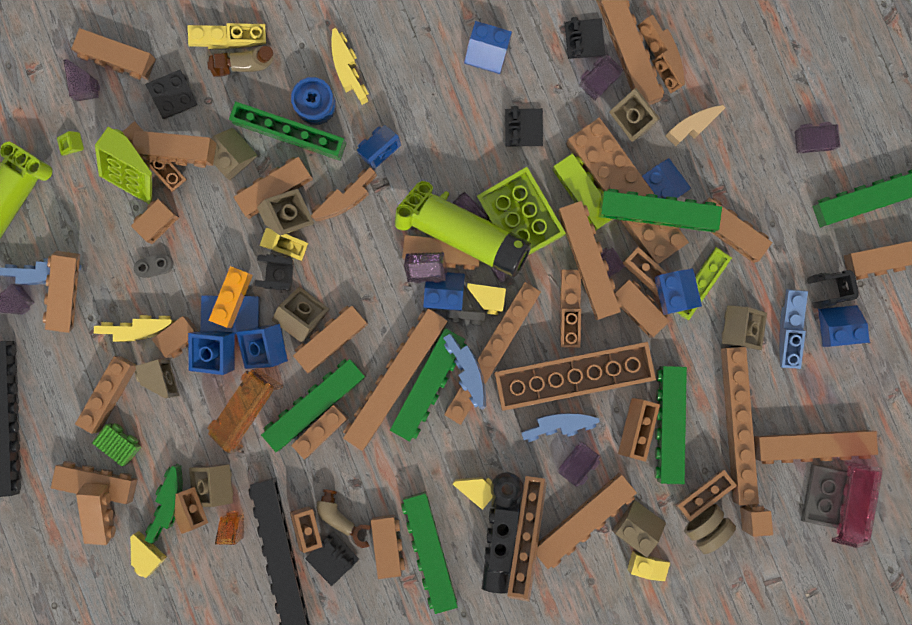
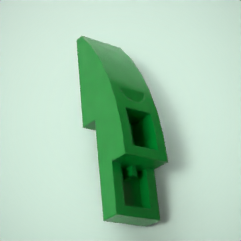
[145,464,183,544]

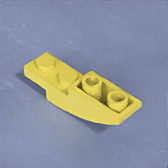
[188,23,266,49]
[331,28,369,105]
[94,315,177,342]

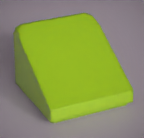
[57,131,84,156]

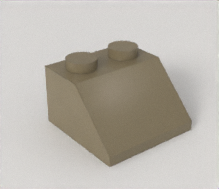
[609,88,660,142]
[211,128,258,180]
[257,189,314,236]
[272,286,329,343]
[722,305,767,351]
[135,359,180,398]
[189,464,233,507]
[612,499,666,558]

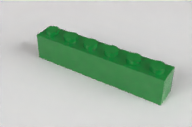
[229,101,347,161]
[812,169,912,228]
[599,189,722,233]
[390,328,467,442]
[261,359,367,453]
[654,366,687,484]
[401,491,458,614]

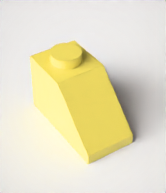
[259,228,308,261]
[467,283,506,315]
[453,477,493,510]
[130,531,167,578]
[627,551,670,581]

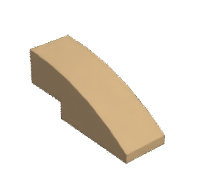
[665,105,726,146]

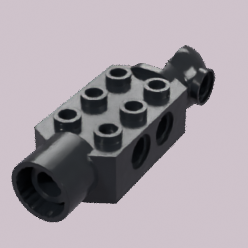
[481,472,523,594]

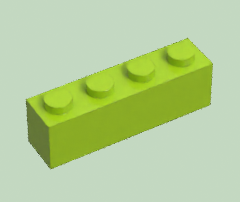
[552,153,613,231]

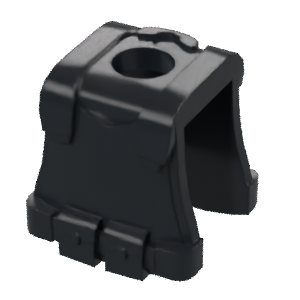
[255,254,294,291]
[807,270,859,309]

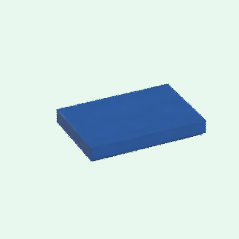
[200,296,260,334]

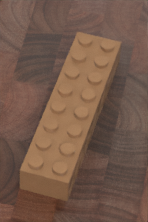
[566,117,689,264]
[494,342,656,411]

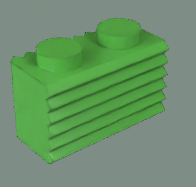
[92,423,141,466]

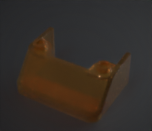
[207,369,283,454]

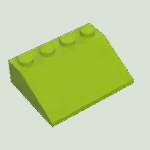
[95,127,152,204]
[477,167,566,256]

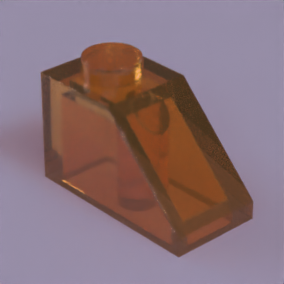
[215,511,244,545]

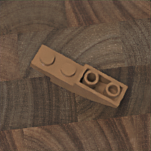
[637,15,685,93]
[122,121,187,192]
[311,167,377,221]
[560,270,581,348]

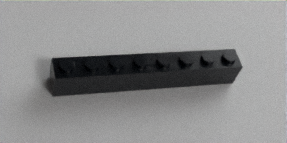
[0,341,21,497]
[249,477,310,625]

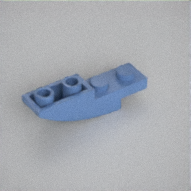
[0,258,82,285]
[779,289,808,369]
[444,334,486,409]
[521,413,600,442]

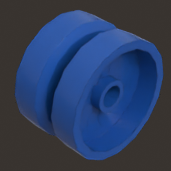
[291,77,336,125]

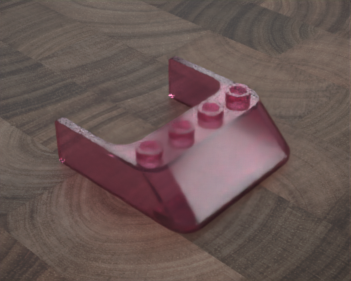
[831,461,883,548]

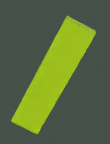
[676,247,732,320]

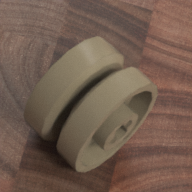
[684,504,736,554]

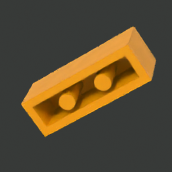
[209,266,253,328]

